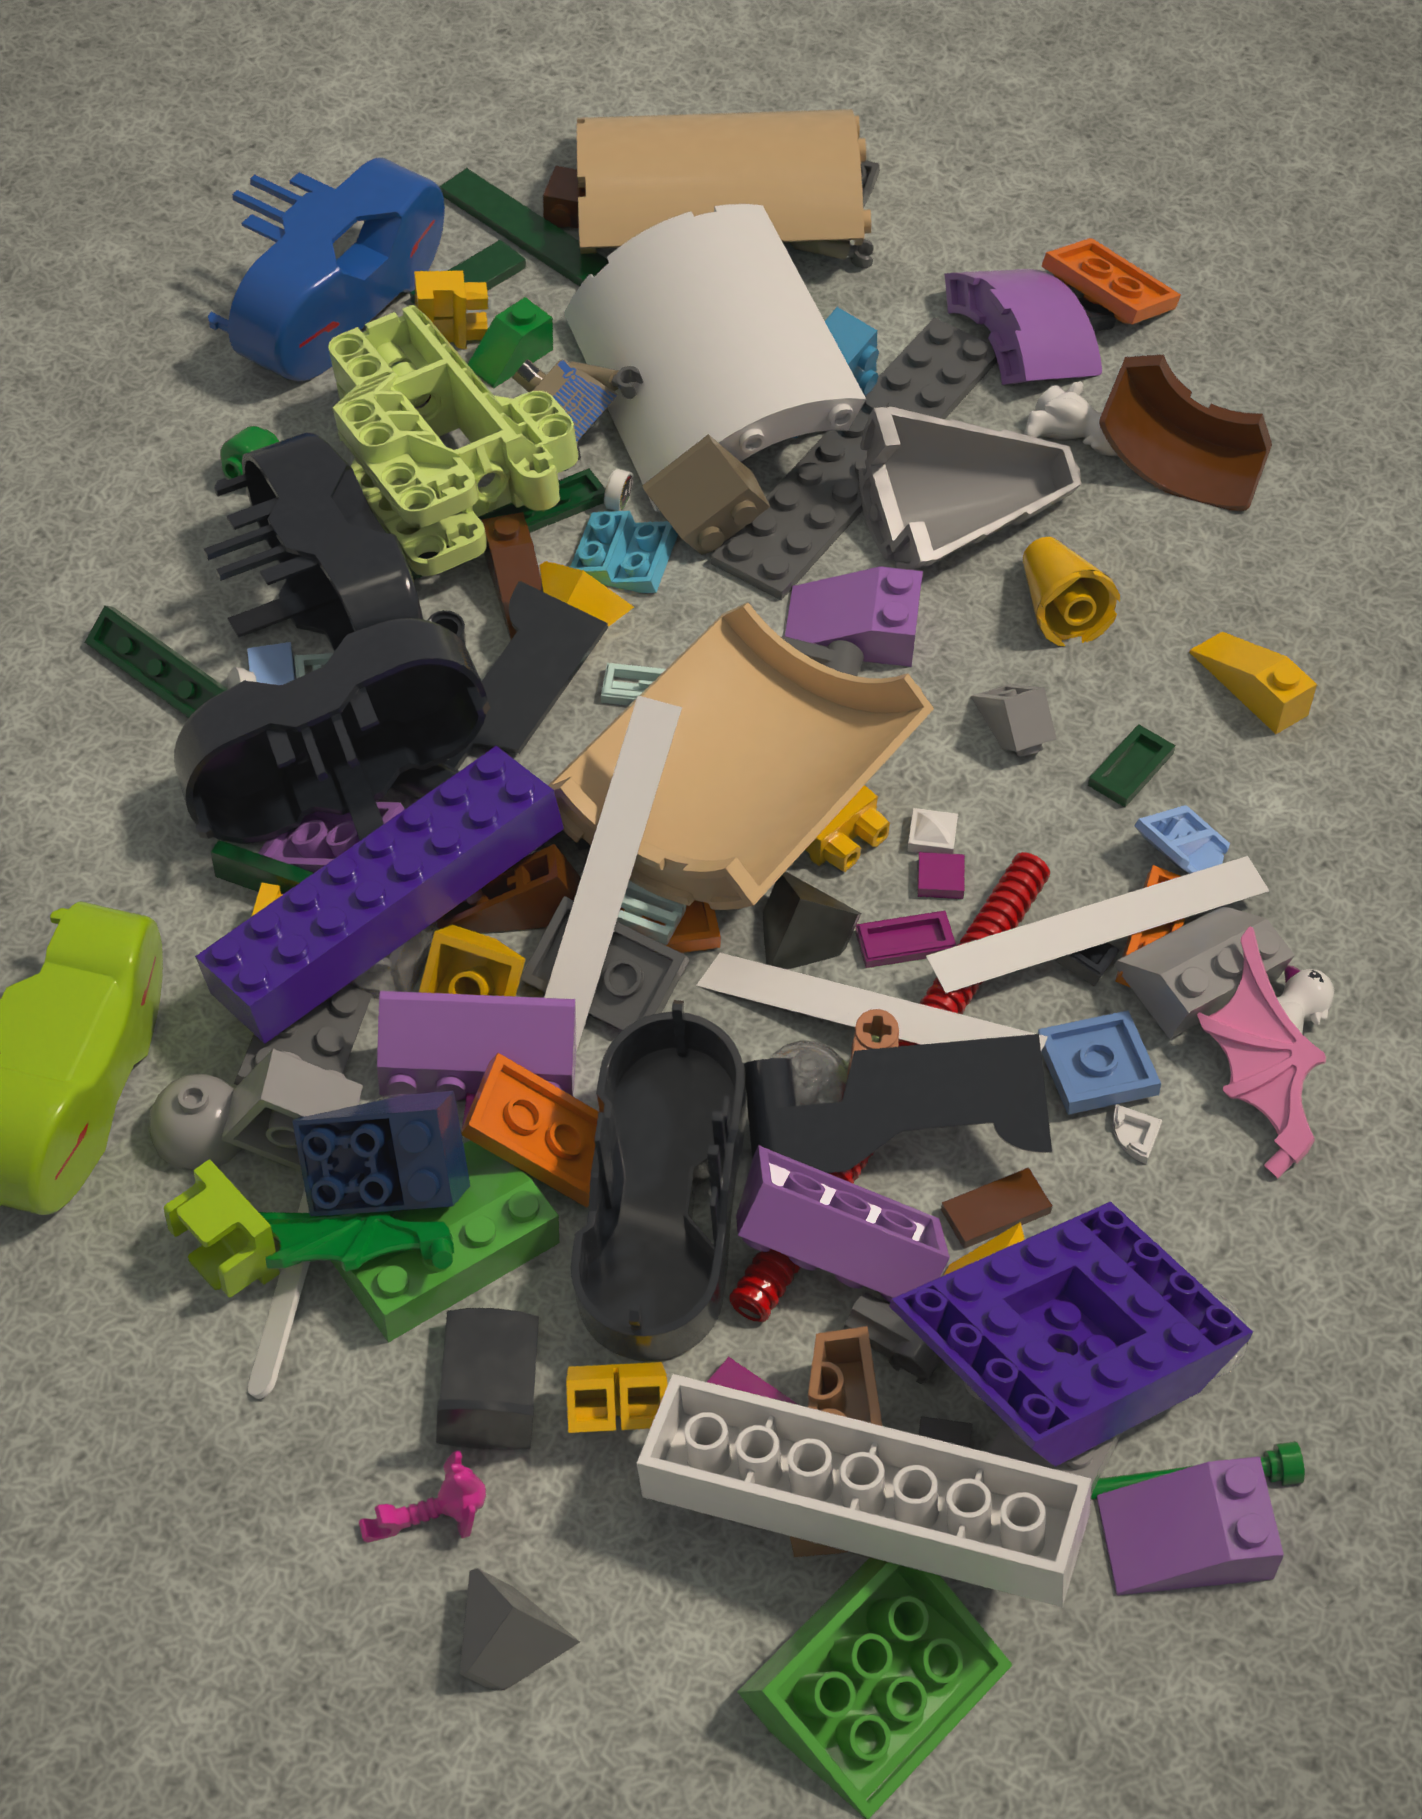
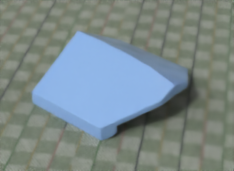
[1134,805,1230,874]

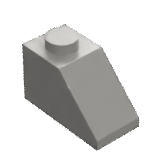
[971,684,1057,756]

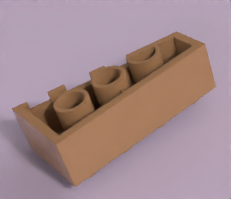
[790,1326,882,1557]

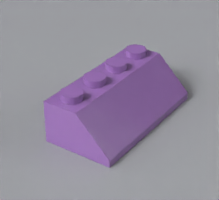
[377,991,576,1101]
[736,1145,950,1302]

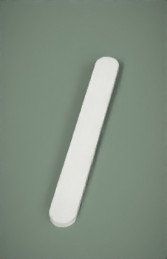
[248,1188,310,1399]

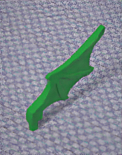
[259,1211,454,1272]

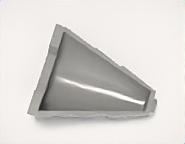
[859,406,1081,570]

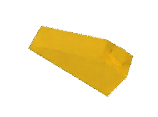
[1189,631,1317,734]

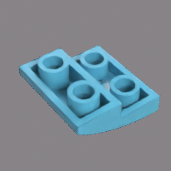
[570,511,678,593]

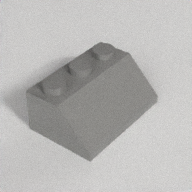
[1114,906,1295,1039]

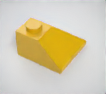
[419,925,525,997]

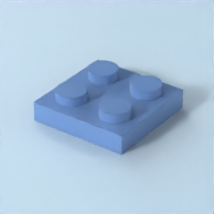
[1038,1010,1161,1115]

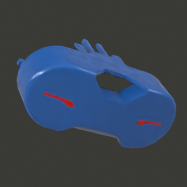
[208,158,445,381]

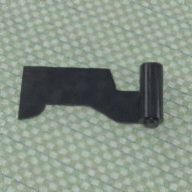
[391,581,608,800]
[743,1034,1052,1173]

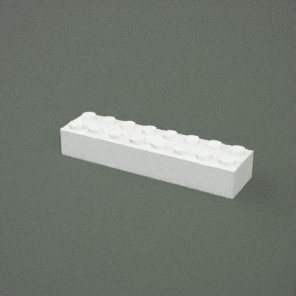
[637,1374,1091,1607]

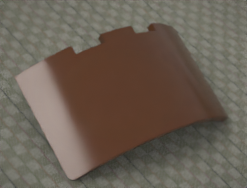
[1099,354,1272,511]

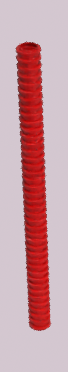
[729,852,1050,1322]

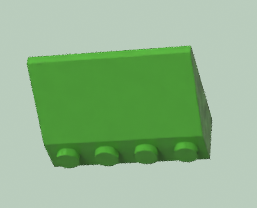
[330,1140,560,1343]
[737,1557,1013,1819]

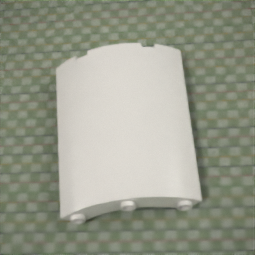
[564,204,866,512]

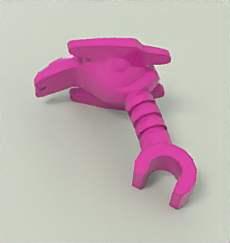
[358,1451,486,1543]

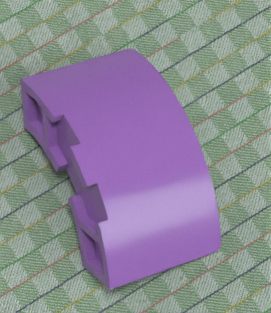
[945,269,1102,385]

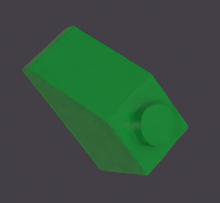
[468,297,553,388]

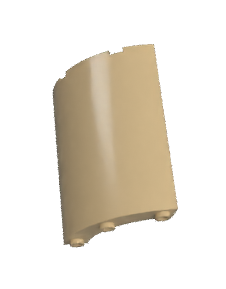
[577,109,871,254]
[548,602,934,910]

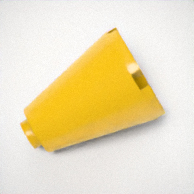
[1023,537,1120,646]

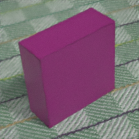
[917,852,965,899]

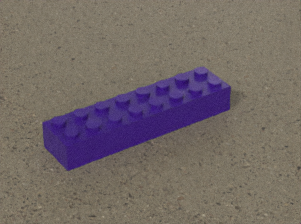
[195,746,564,1044]

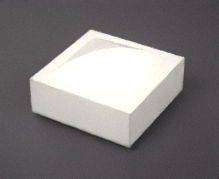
[907,808,958,854]

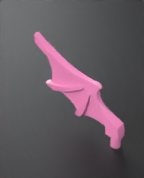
[1197,926,1326,1179]

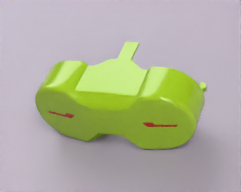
[0,901,163,1215]

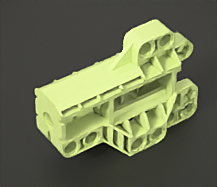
[328,305,578,576]

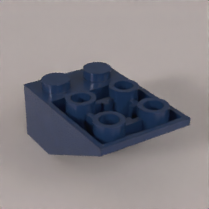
[292,1091,470,1217]

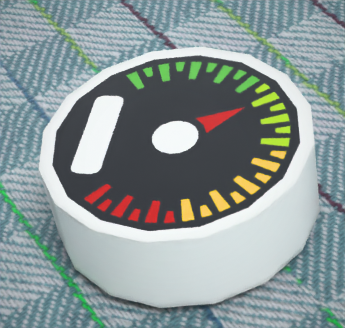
[604,469,633,511]

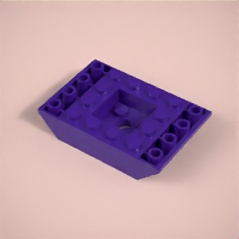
[889,1201,1253,1467]

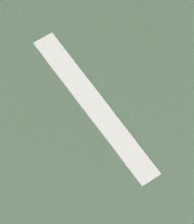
[544,696,682,1052]
[926,856,1269,993]
[696,953,1048,1051]

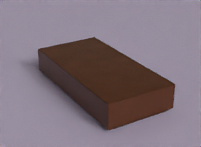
[941,1167,1052,1249]

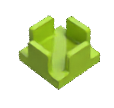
[163,1159,280,1298]

